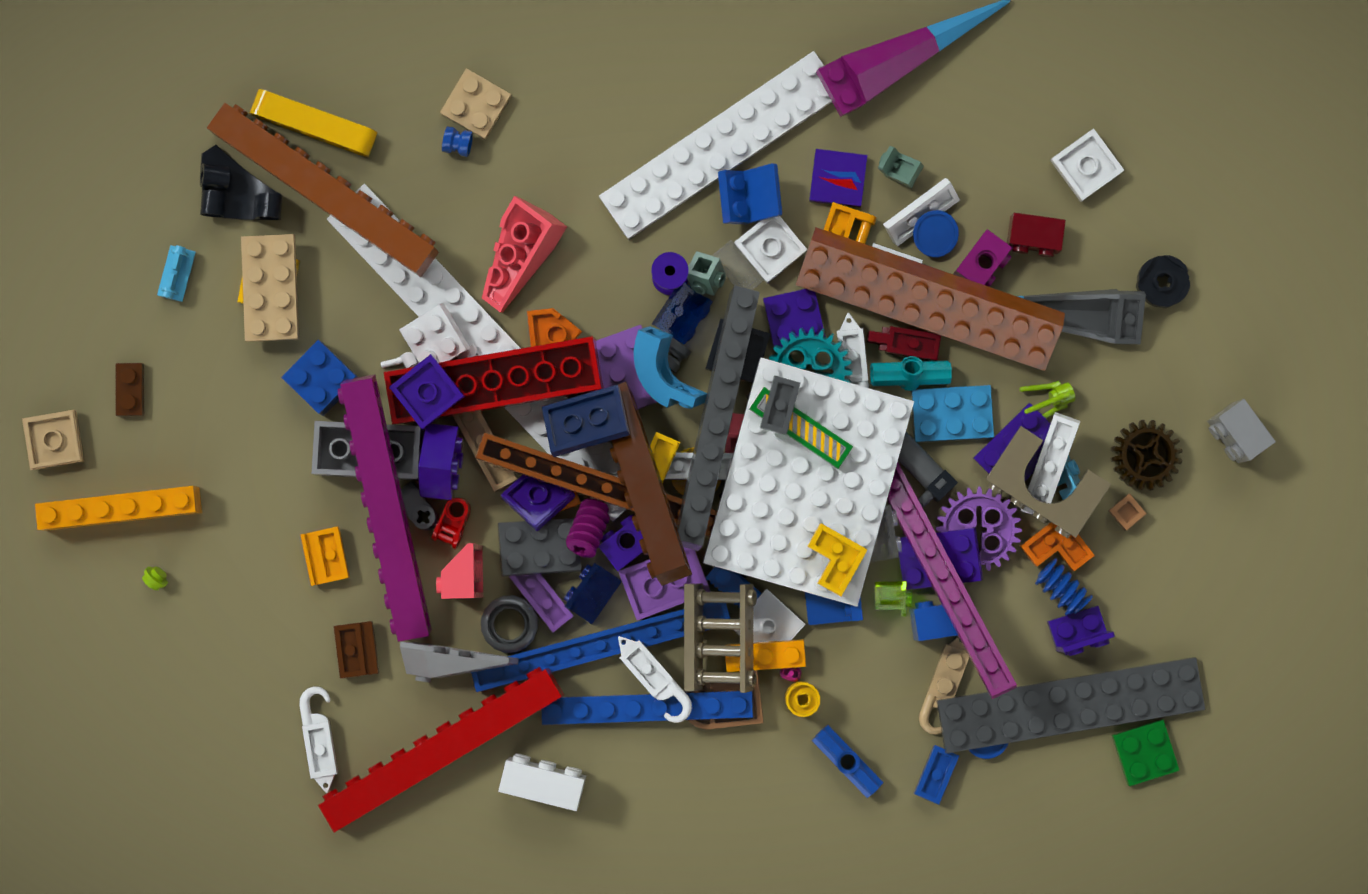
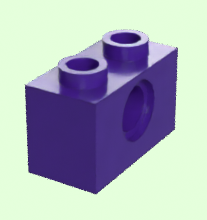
[599,514,643,571]

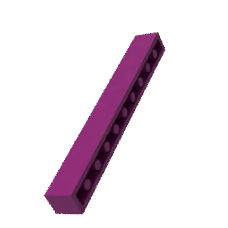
[338,374,432,642]

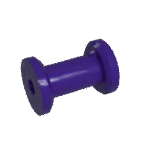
[651,252,689,296]

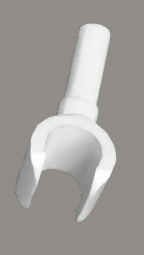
[381,352,419,368]

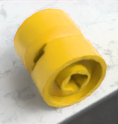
[785,681,820,717]

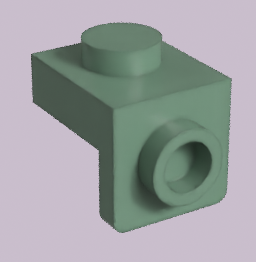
[878,146,924,188]

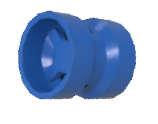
[442,126,473,157]

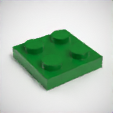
[1111,719,1180,786]

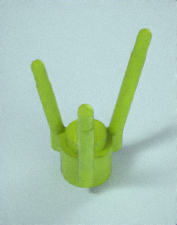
[1019,380,1076,419]

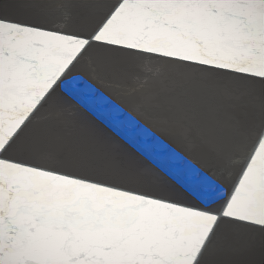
[471,603,730,692]

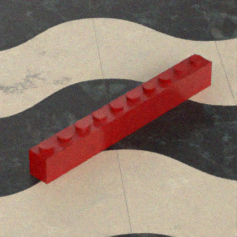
[318,667,565,832]

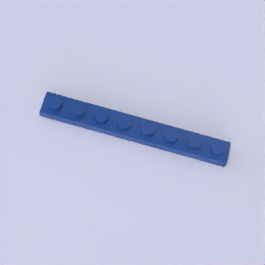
[541,691,753,725]

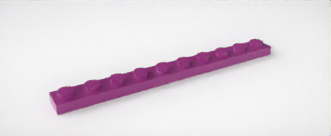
[887,462,1017,699]

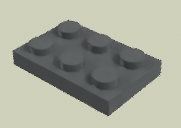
[498,518,581,577]

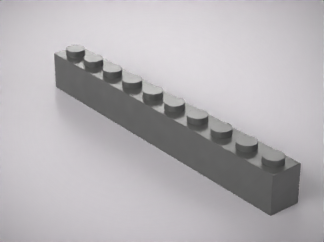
[677,285,760,551]

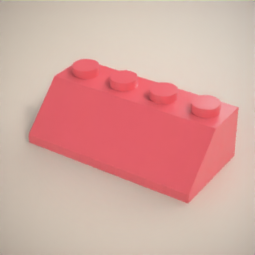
[436,543,483,599]

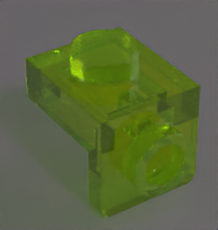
[874,581,912,617]

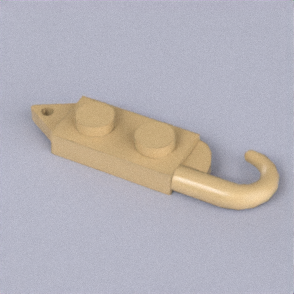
[919,636,969,735]

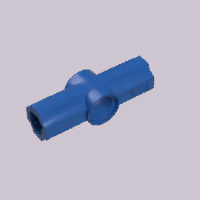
[811,725,884,798]

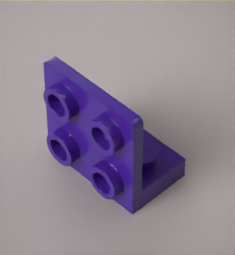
[1047,606,1115,656]

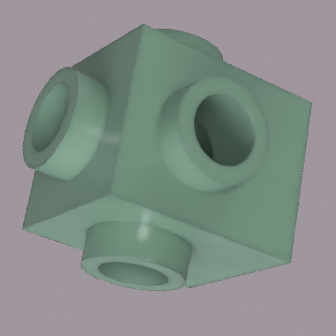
[687,251,726,296]

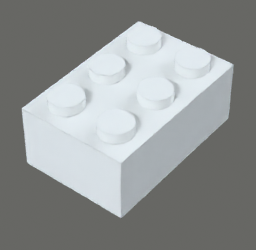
[498,753,586,811]

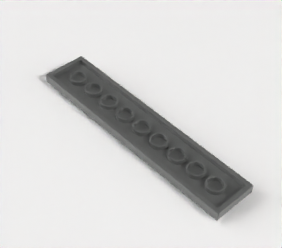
[936,657,1205,753]

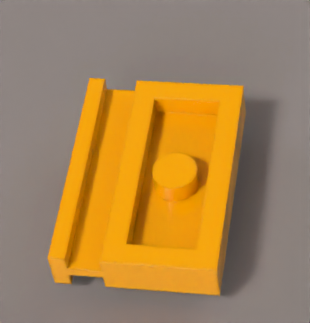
[300,526,350,586]

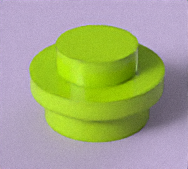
[142,566,168,591]

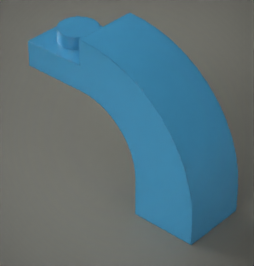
[634,326,707,409]

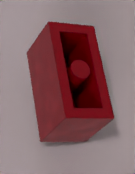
[1007,212,1066,257]

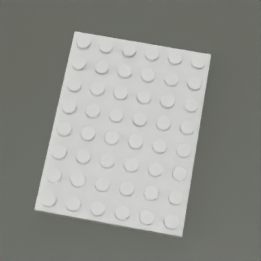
[703,358,914,606]

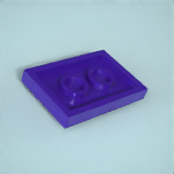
[973,403,1051,481]
[896,527,983,590]

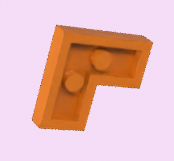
[1020,522,1095,572]

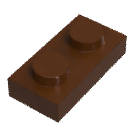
[116,363,144,416]

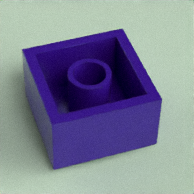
[418,424,464,500]

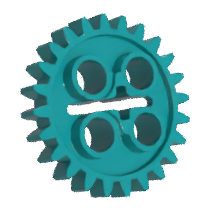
[769,327,853,383]

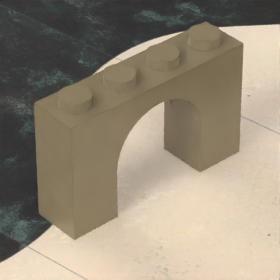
[986,426,1111,538]

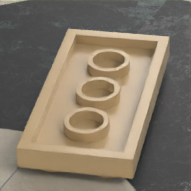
[241,234,299,342]

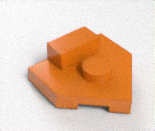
[527,308,582,347]

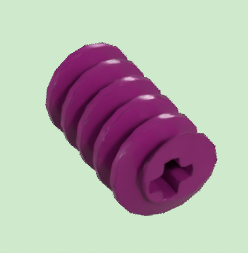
[566,498,610,558]

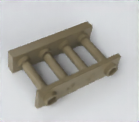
[684,583,757,693]

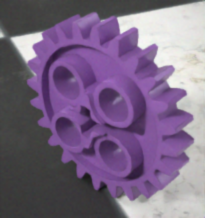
[936,486,1022,571]

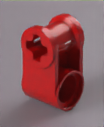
[431,498,471,550]

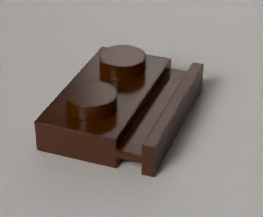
[334,621,379,678]

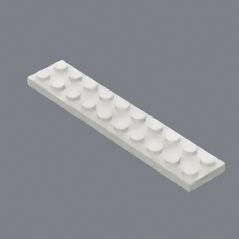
[599,51,832,240]

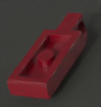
[866,326,941,361]

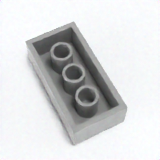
[311,421,424,481]

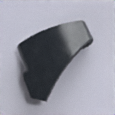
[200,145,283,220]

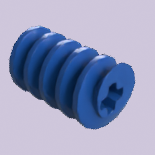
[1035,558,1093,616]

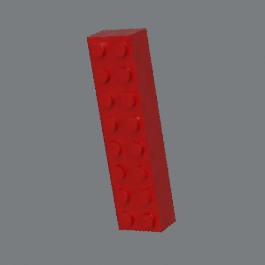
[383,336,604,425]

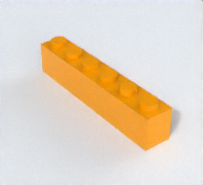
[35,486,202,531]

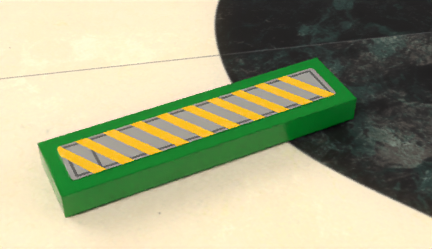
[749,387,853,469]

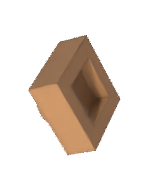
[1108,493,1147,531]

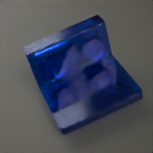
[564,563,622,624]

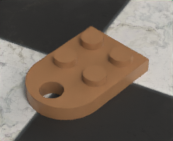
[684,670,764,729]

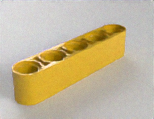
[249,89,378,157]

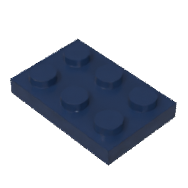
[542,384,630,457]

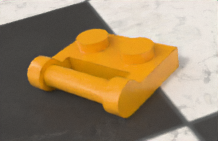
[824,202,877,244]

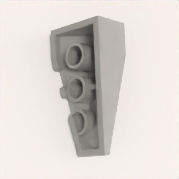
[400,642,519,682]

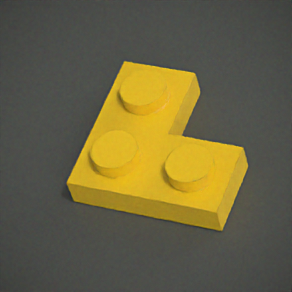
[807,523,867,597]

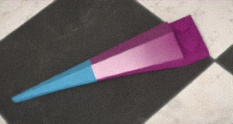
[816,0,1010,117]

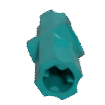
[870,356,952,391]

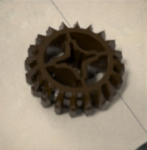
[1110,420,1183,491]

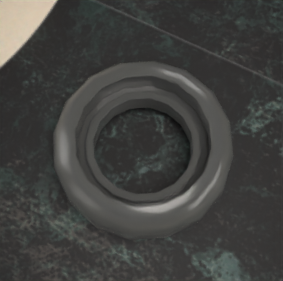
[481,595,538,653]

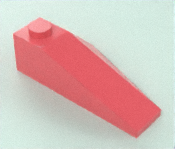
[482,196,567,313]

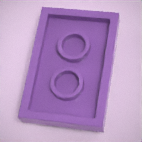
[618,548,710,620]

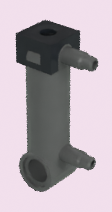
[898,432,958,508]

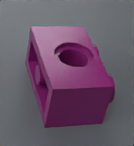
[953,229,1012,287]

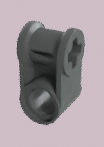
[401,481,439,531]

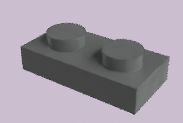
[760,375,800,435]

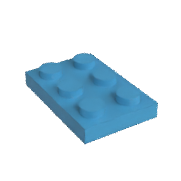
[911,385,994,442]

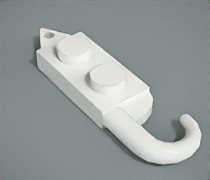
[837,313,869,388]
[618,636,692,723]
[299,686,338,793]

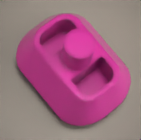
[780,667,802,682]

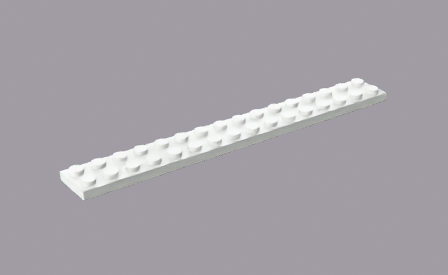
[327,183,626,522]

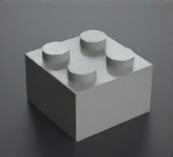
[1207,399,1276,463]

